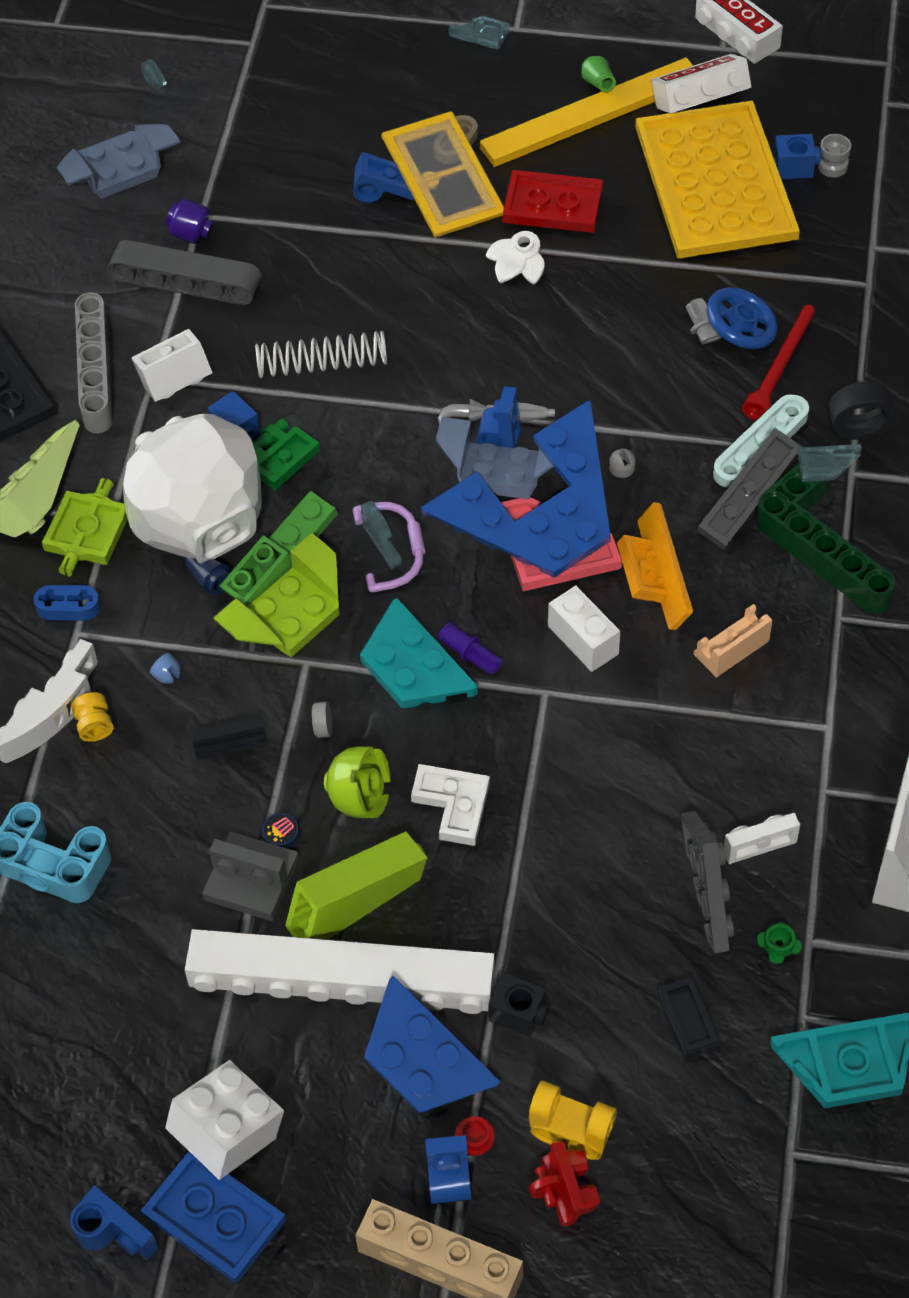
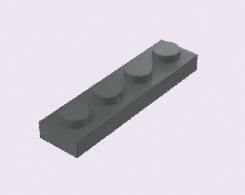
[696,428,802,550]

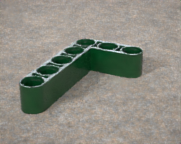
[756,452,895,614]

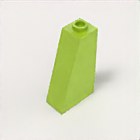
[285,832,427,940]

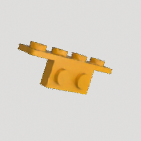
[617,502,693,630]

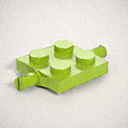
[42,478,128,576]

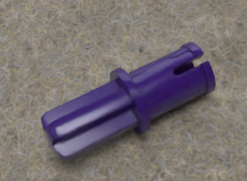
[438,622,503,675]

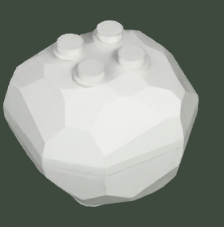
[123,414,261,564]

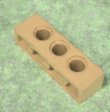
[355,1199,523,1298]

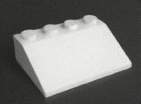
[872,756,909,912]

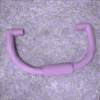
[353,502,426,592]

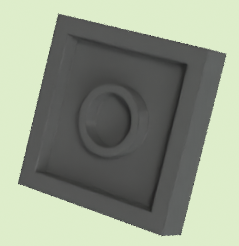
[202,832,299,921]

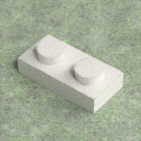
[724,813,800,864]

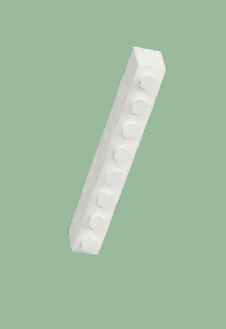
[185,929,495,1014]

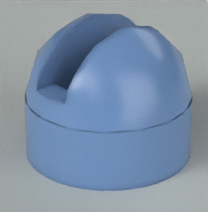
[150,653,181,684]

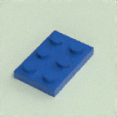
[141,1152,287,1285]

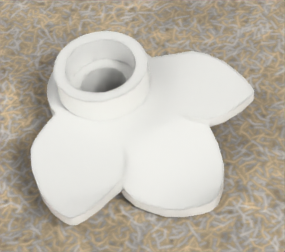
[486,231,545,284]

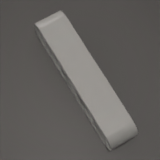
[75,292,113,433]

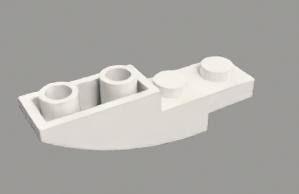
[0,639,98,763]

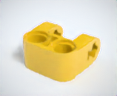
[529,1080,617,1160]

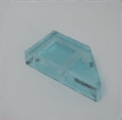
[449,16,509,50]
[798,444,862,482]
[361,500,402,569]

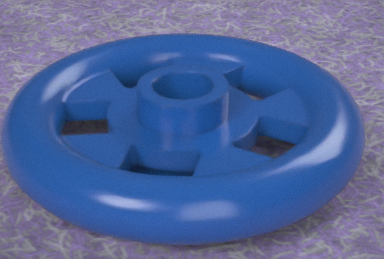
[707,287,778,349]

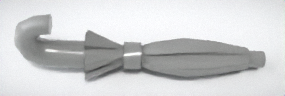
[438,399,555,424]

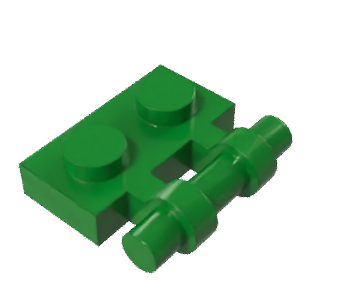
[252,418,320,491]

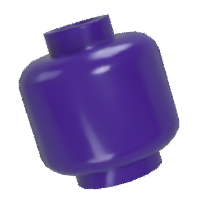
[165,198,214,244]

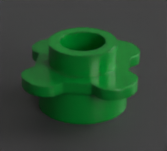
[757,922,802,964]

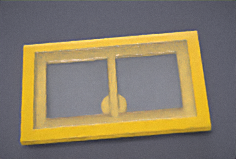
[381,111,504,238]

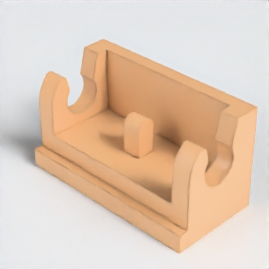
[694,604,773,678]

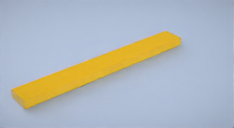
[480,57,693,167]

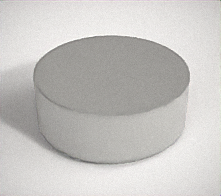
[312,701,332,738]

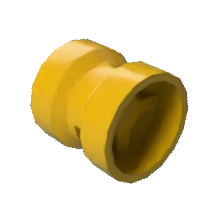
[71,692,114,742]

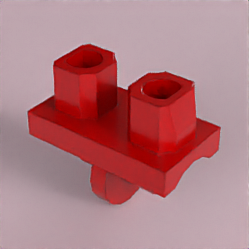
[529,1141,600,1227]

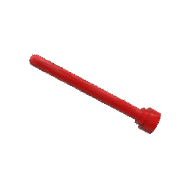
[742,305,815,421]

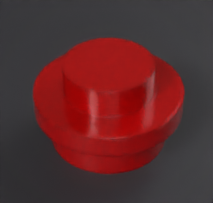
[455,1116,495,1156]

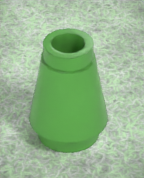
[581,56,616,92]

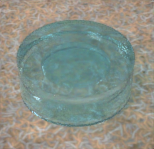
[140,59,166,90]

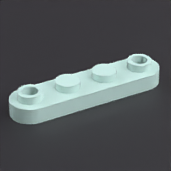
[713,395,809,488]

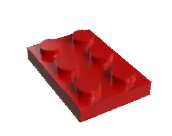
[503,170,603,233]

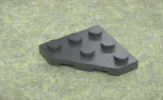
[681,811,734,953]

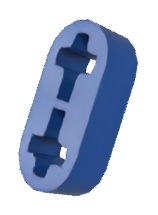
[34,585,101,621]

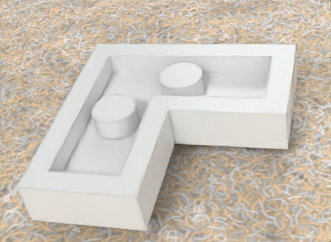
[411,764,490,846]

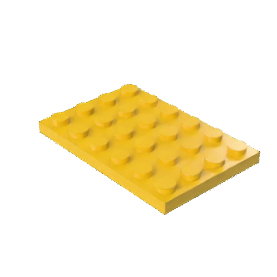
[635,100,800,259]

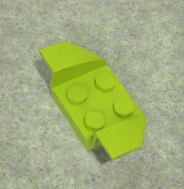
[214,533,340,657]

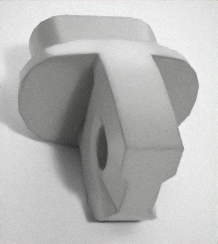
[686,298,722,344]

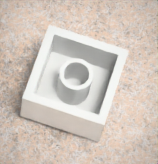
[165,1060,284,1180]

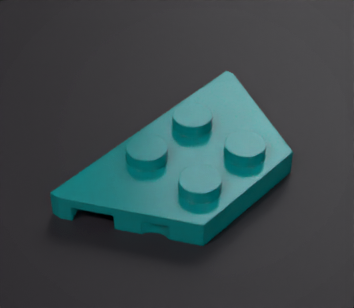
[360,598,478,709]
[770,1013,909,1108]

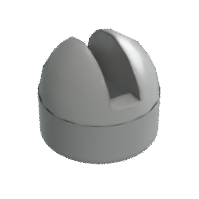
[609,448,636,478]

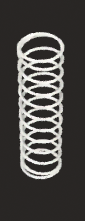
[255,330,387,378]

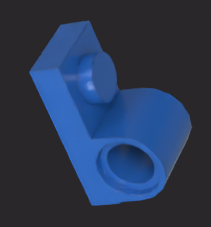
[353,152,419,203]
[476,386,521,448]
[425,1135,471,1204]
[70,1185,158,1260]

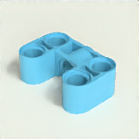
[0,802,112,903]

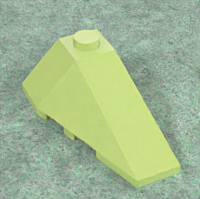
[0,420,79,538]

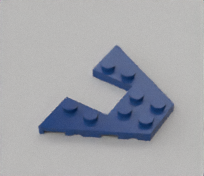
[421,400,611,578]

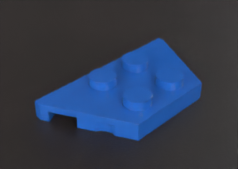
[363,976,500,1114]

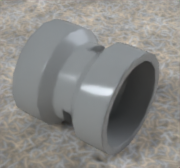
[817,134,851,178]

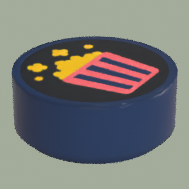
[262,813,299,849]

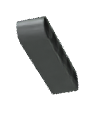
[107,240,262,305]

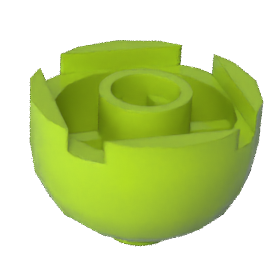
[324,746,390,818]

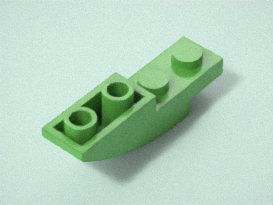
[220,491,338,606]

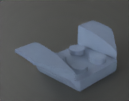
[57,124,180,199]
[436,417,553,499]

